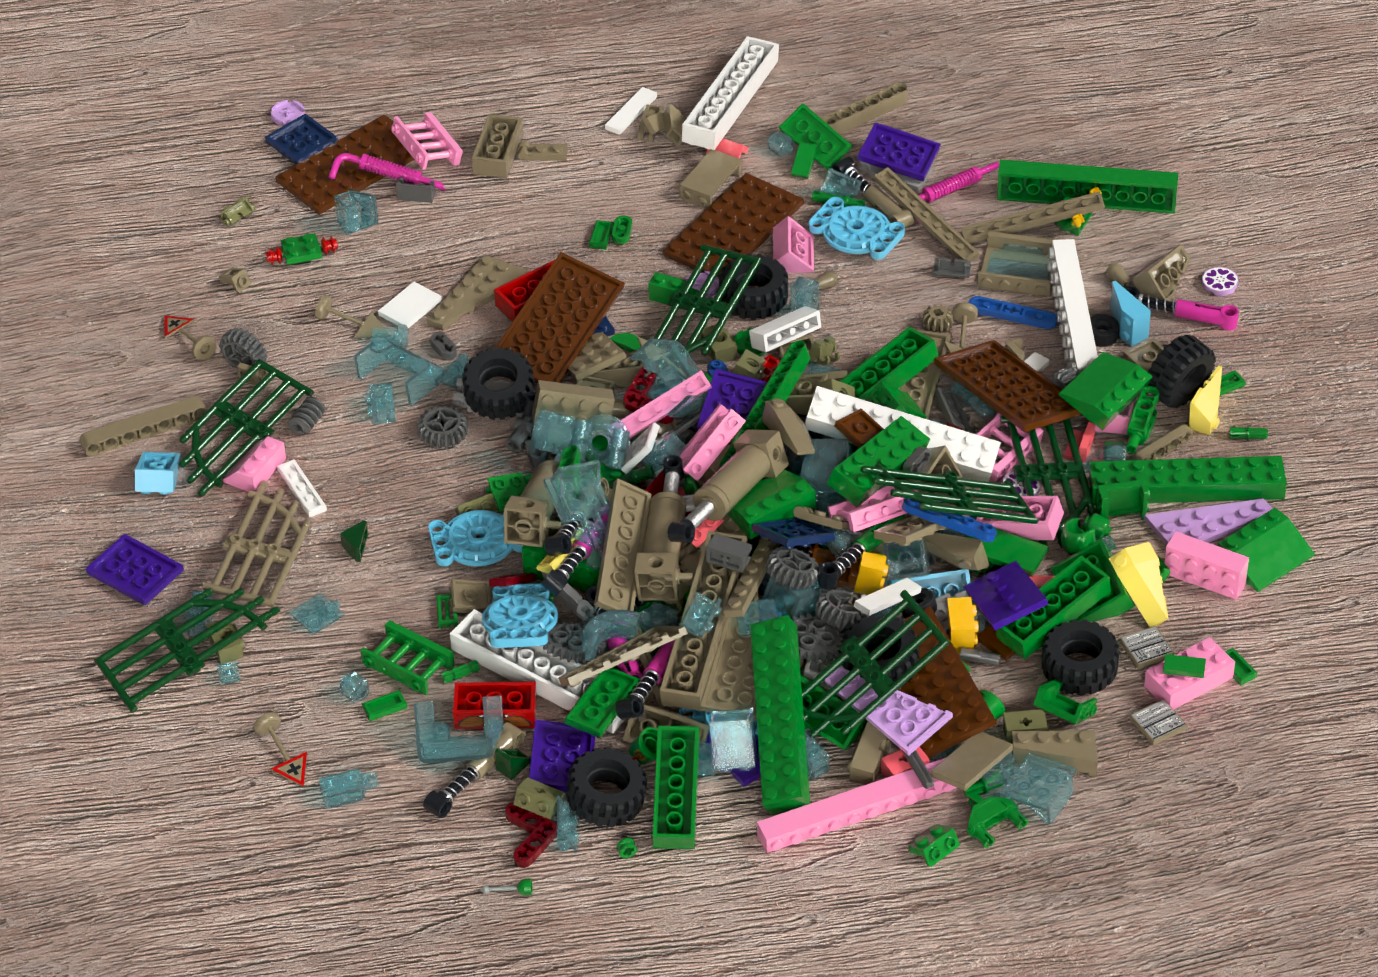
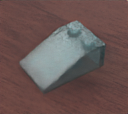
[800,439,850,492]

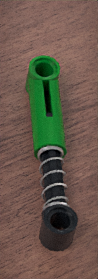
[818,515,904,590]

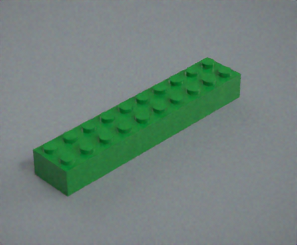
[997,159,1178,214]
[1088,456,1287,505]
[750,615,810,816]

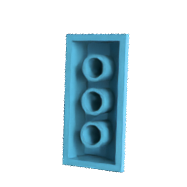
[887,568,974,613]

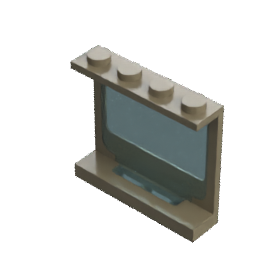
[978,231,1054,297]

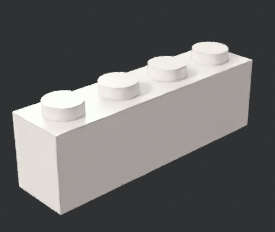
[749,306,821,352]

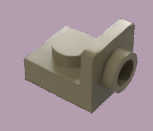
[219,267,251,293]
[1005,337,1025,361]
[237,363,268,386]

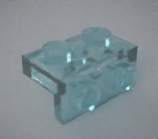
[680,592,722,638]

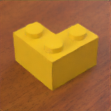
[853,551,889,595]
[947,597,978,654]

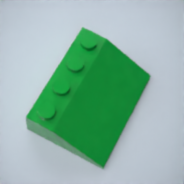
[1059,352,1153,431]
[727,470,816,539]
[1218,507,1315,592]
[1051,538,1136,622]

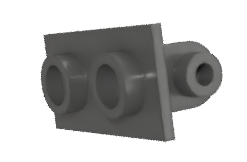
[933,257,971,278]

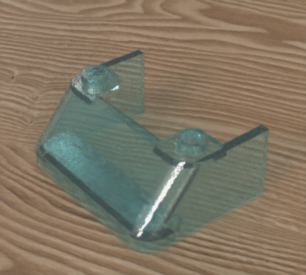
[354,338,446,406]
[630,338,708,418]
[414,696,504,763]

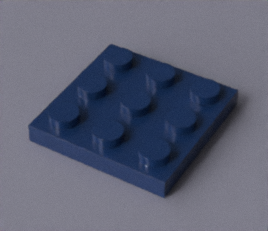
[265,114,338,165]
[752,518,835,549]

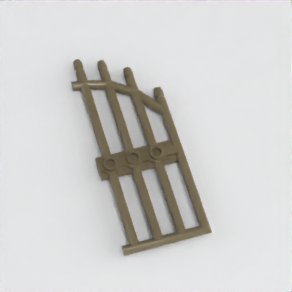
[203,480,311,607]

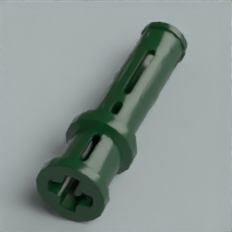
[608,463,656,489]

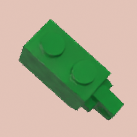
[648,272,699,305]

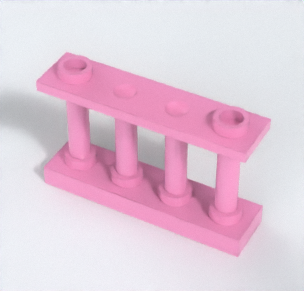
[391,112,463,170]
[678,404,746,481]
[976,413,1044,483]
[827,486,918,532]

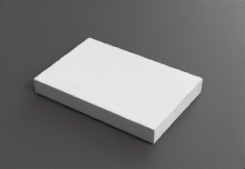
[378,282,442,330]
[621,423,660,474]

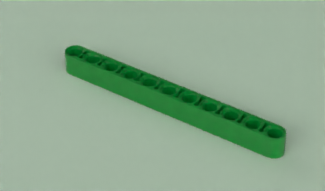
[719,340,811,468]

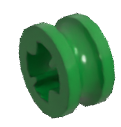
[617,838,637,858]

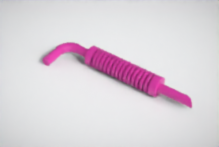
[328,153,446,191]
[914,162,999,224]

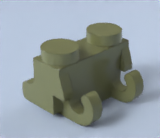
[808,336,840,365]

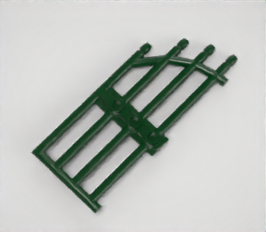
[651,244,762,374]
[179,359,314,497]
[1000,416,1096,553]
[860,463,1038,524]
[94,588,280,713]
[802,590,951,738]

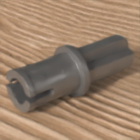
[960,647,1000,665]

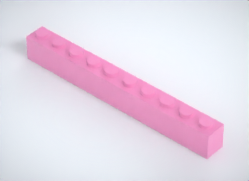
[757,758,957,853]

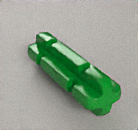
[441,660,480,683]

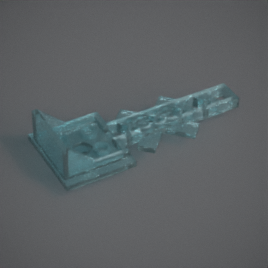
[543,460,610,570]
[929,746,1077,825]

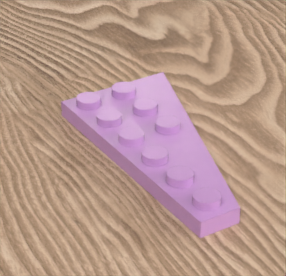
[1144,499,1273,546]
[824,667,953,756]

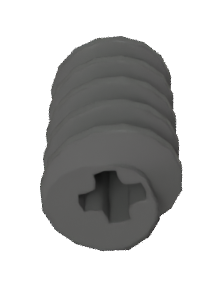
[288,396,326,435]

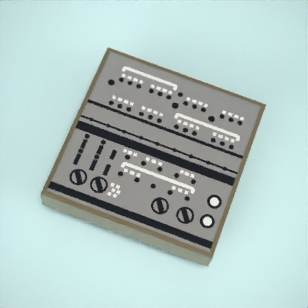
[1120,626,1174,669]
[1130,699,1187,746]

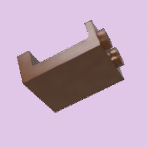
[809,543,860,590]

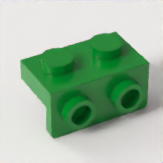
[908,824,960,867]

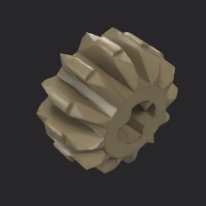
[923,304,953,333]

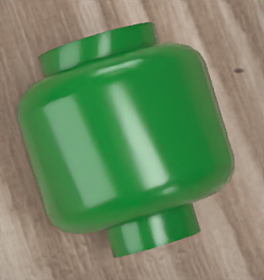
[1082,513,1112,541]

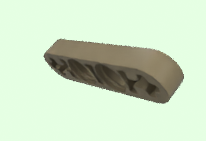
[1133,424,1193,460]

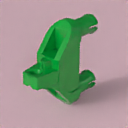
[967,792,1029,848]

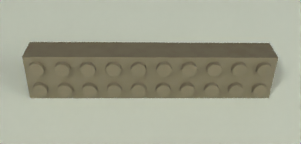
[660,531,748,711]

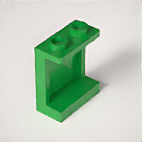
[869,382,927,419]
[1096,479,1150,520]
[1033,679,1098,725]

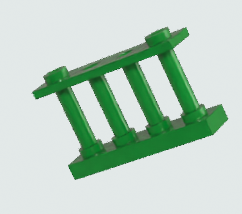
[361,620,455,695]

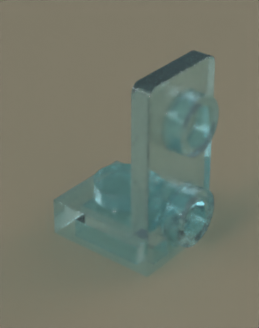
[371,324,409,348]

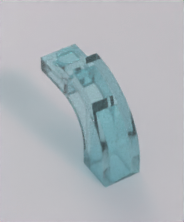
[583,610,641,661]

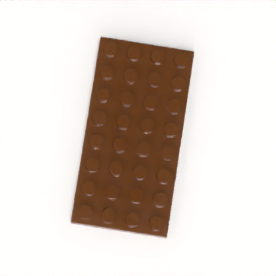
[275,114,428,215]
[663,173,804,278]
[495,252,625,383]
[934,340,1081,432]
[868,606,997,758]

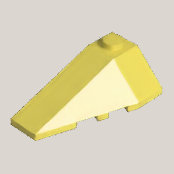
[1189,366,1222,436]
[1109,542,1168,627]

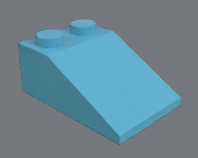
[1110,281,1151,347]
[135,452,181,495]

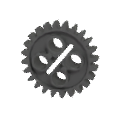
[792,613,844,663]
[543,621,607,663]

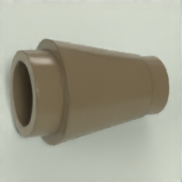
[1106,263,1131,288]
[810,270,838,292]

